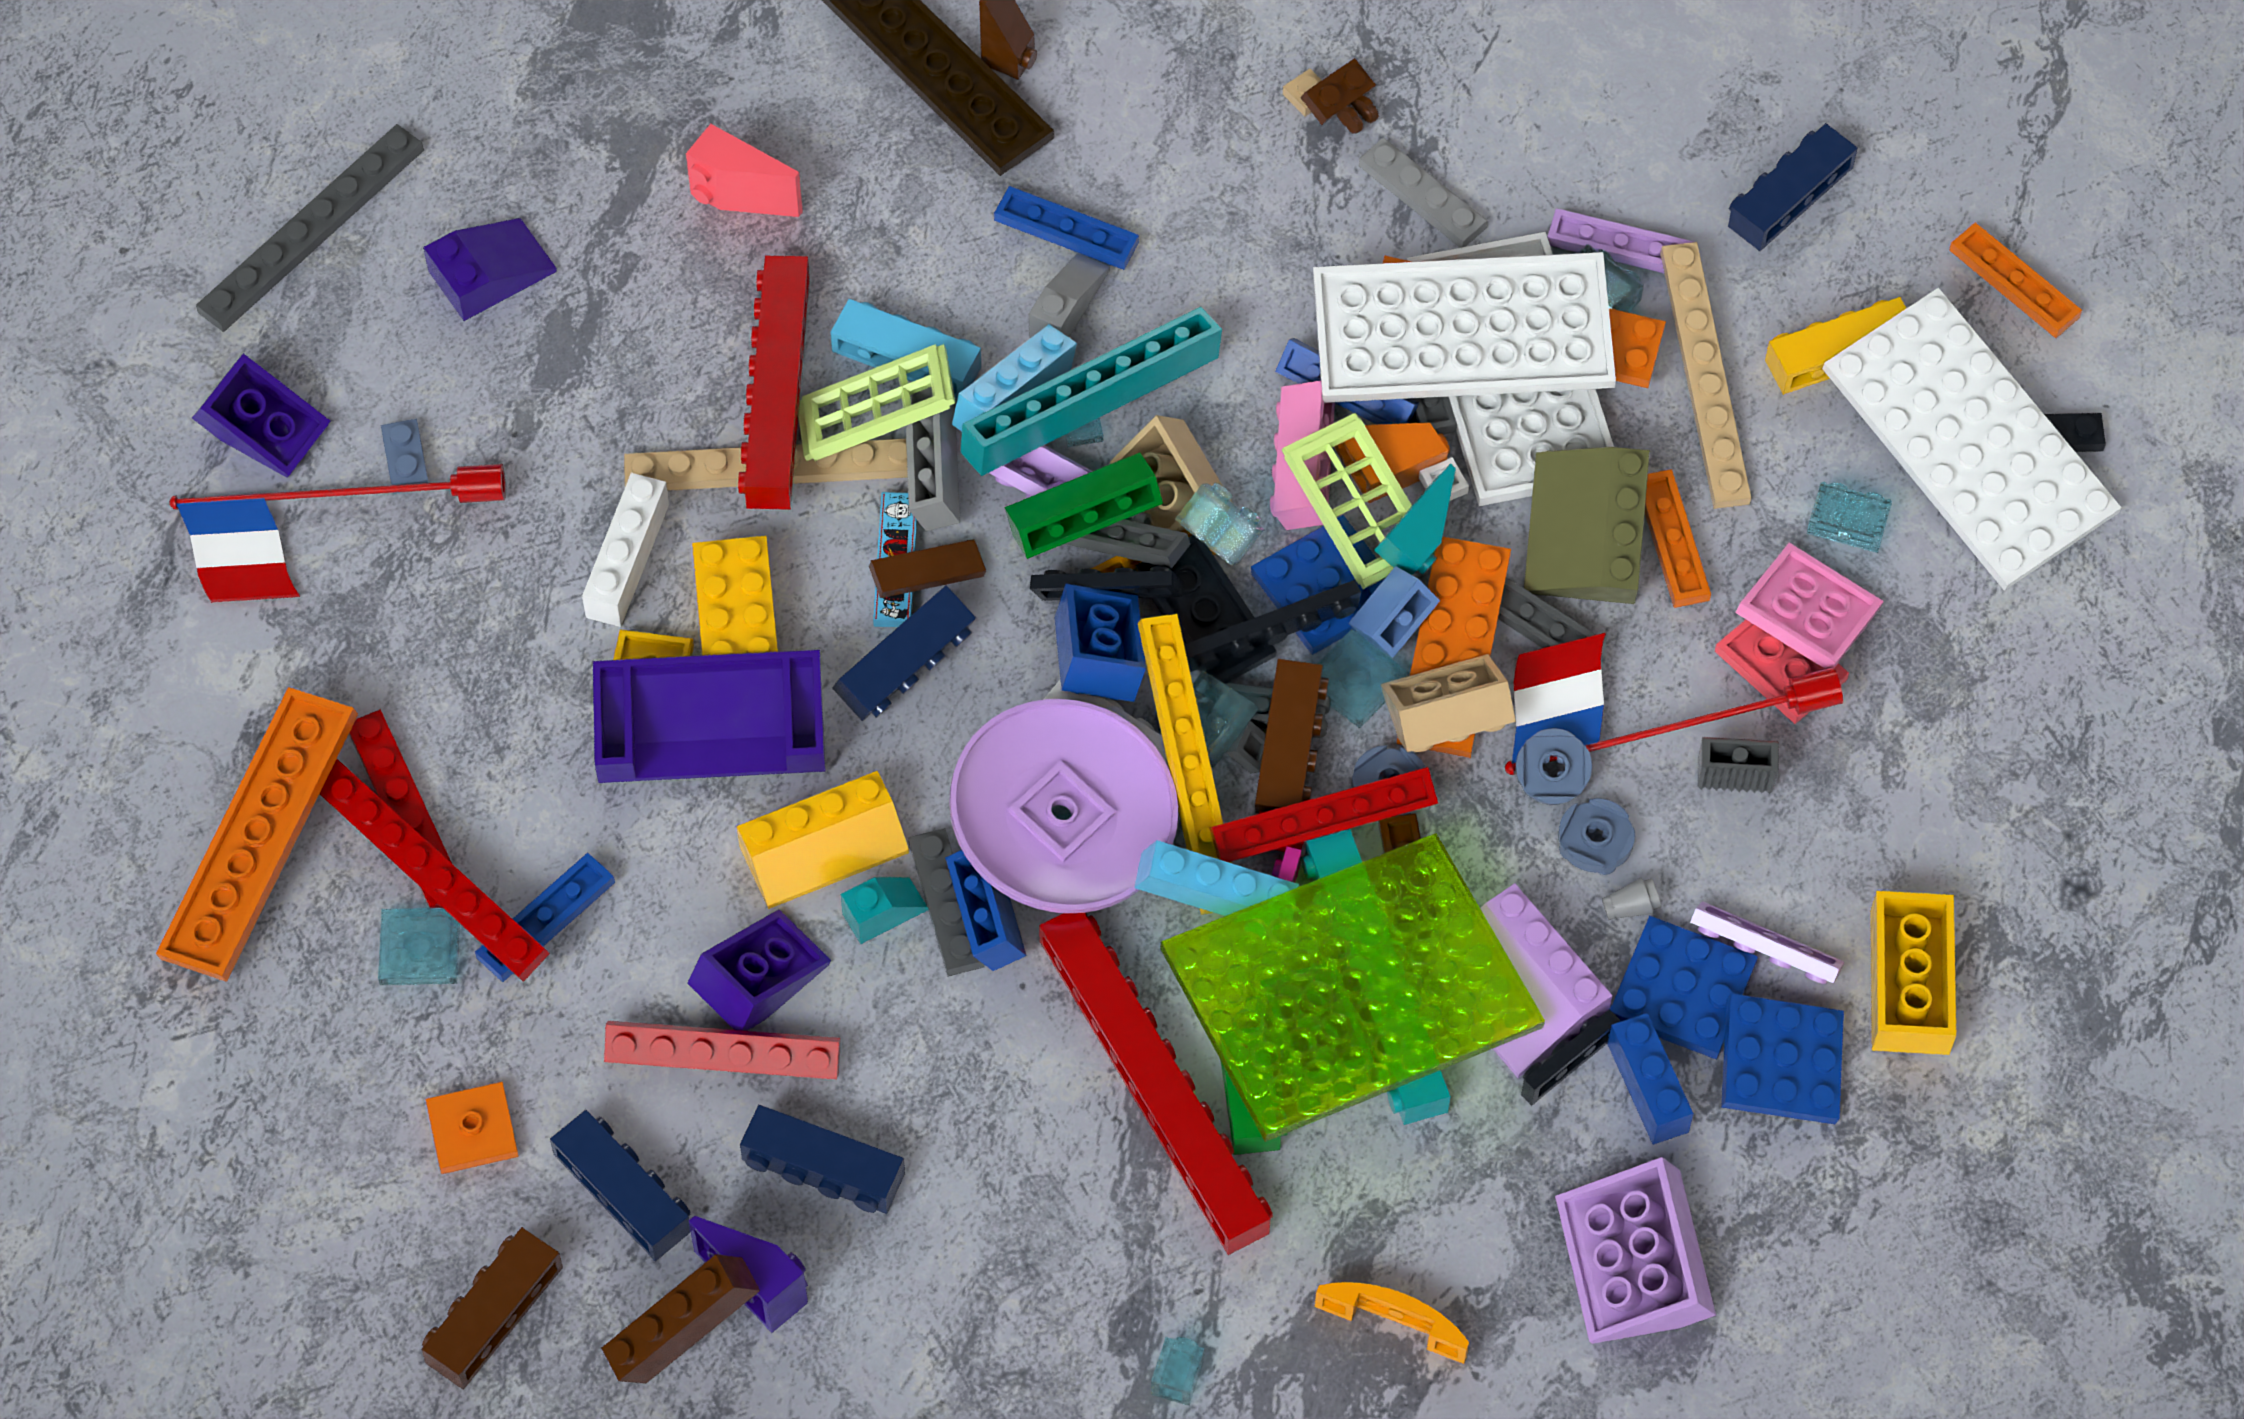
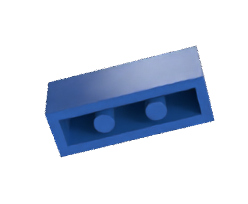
[945,850,1027,971]
[1607,1013,1694,1145]

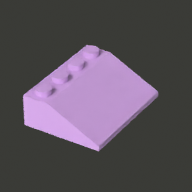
[1422,883,1613,1078]
[1555,1157,1716,1344]

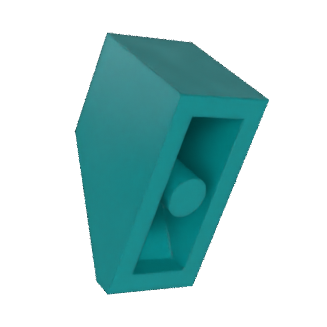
[840,877,928,945]

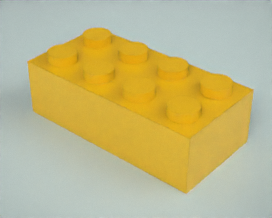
[692,536,778,656]
[1870,891,1956,1055]

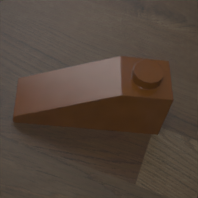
[979,0,1037,80]

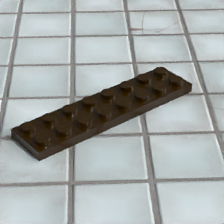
[821,0,1054,176]

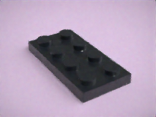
[1134,533,1277,691]

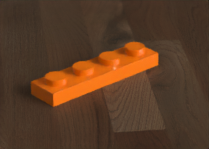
[1949,222,2082,338]
[1644,469,1711,608]

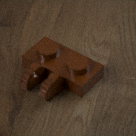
[1300,58,1379,134]

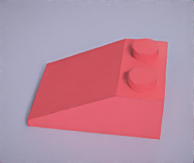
[686,123,803,217]

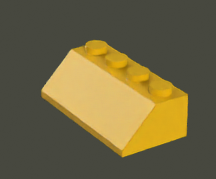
[736,770,909,909]

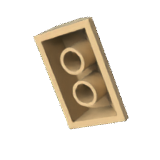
[1110,415,1233,532]
[1381,654,1516,752]

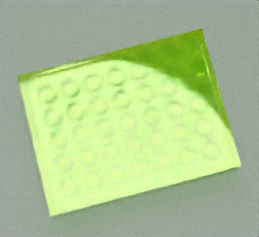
[1160,833,1545,1142]

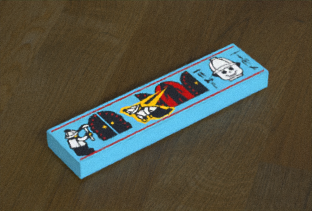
[873,492,917,627]

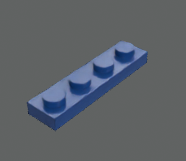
[994,186,1139,270]
[1275,338,1419,425]
[475,852,615,983]

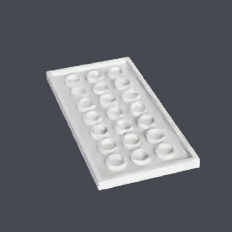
[1407,232,1614,506]
[1313,252,1616,403]
[1822,288,2122,591]

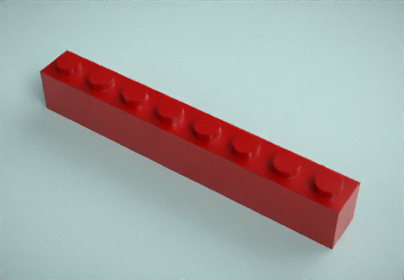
[738,255,810,510]

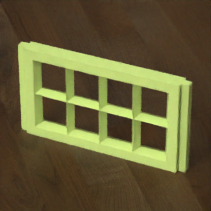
[798,344,956,461]
[1282,413,1435,589]

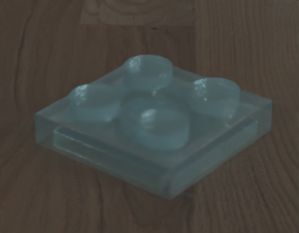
[1317,629,1409,728]
[378,908,460,985]

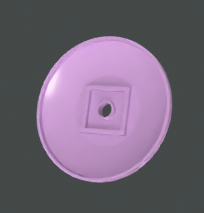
[949,699,1178,913]

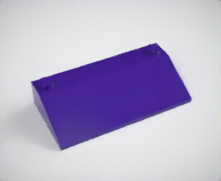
[593,650,826,783]

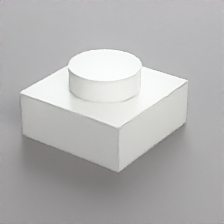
[1419,458,1469,501]

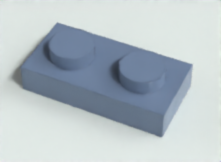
[381,419,429,494]

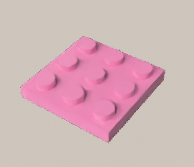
[1735,543,1884,669]

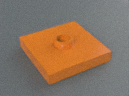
[426,1081,519,1174]

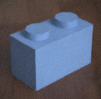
[1348,566,1440,658]

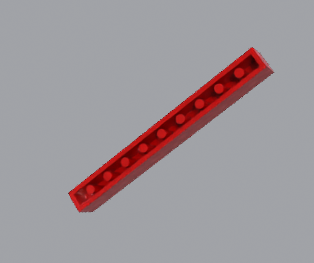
[1039,913,1273,1255]

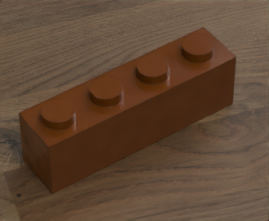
[1255,659,1329,813]
[421,1227,563,1390]
[601,1254,760,1384]

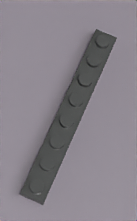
[196,124,424,332]

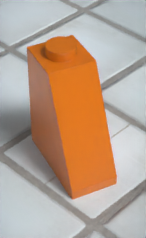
[1334,423,1450,503]

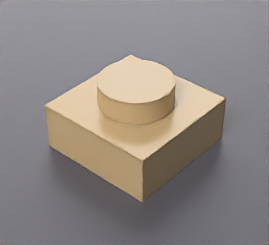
[1283,68,1322,117]

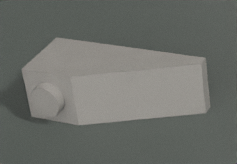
[1028,253,1110,338]

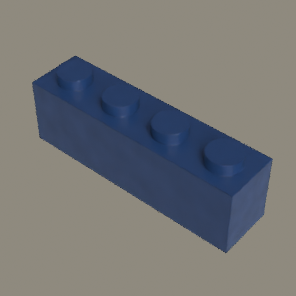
[1728,123,1858,251]
[832,585,976,721]
[740,1104,905,1214]
[550,1109,691,1262]

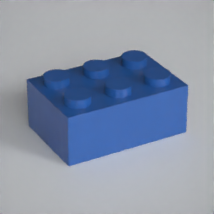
[1054,584,1146,702]

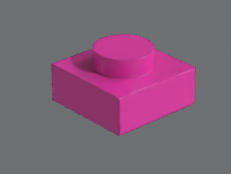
[1272,847,1302,883]

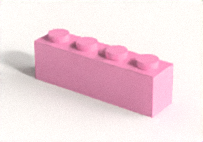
[1270,381,1335,530]

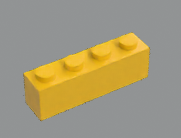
[1765,297,1907,395]

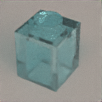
[1151,1337,1204,1406]

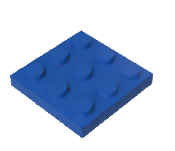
[1251,515,1384,655]
[1610,915,1758,1060]
[1721,993,1844,1125]

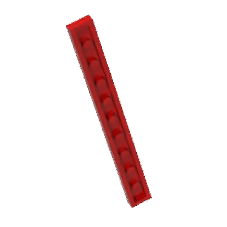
[319,759,550,982]

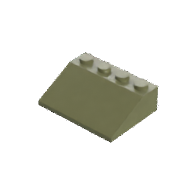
[1524,447,1650,604]

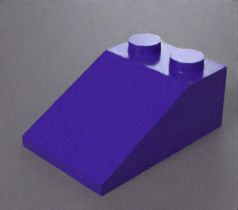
[423,218,557,321]
[192,353,331,478]
[687,909,831,1031]
[689,1216,808,1333]

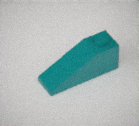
[1374,463,1456,575]

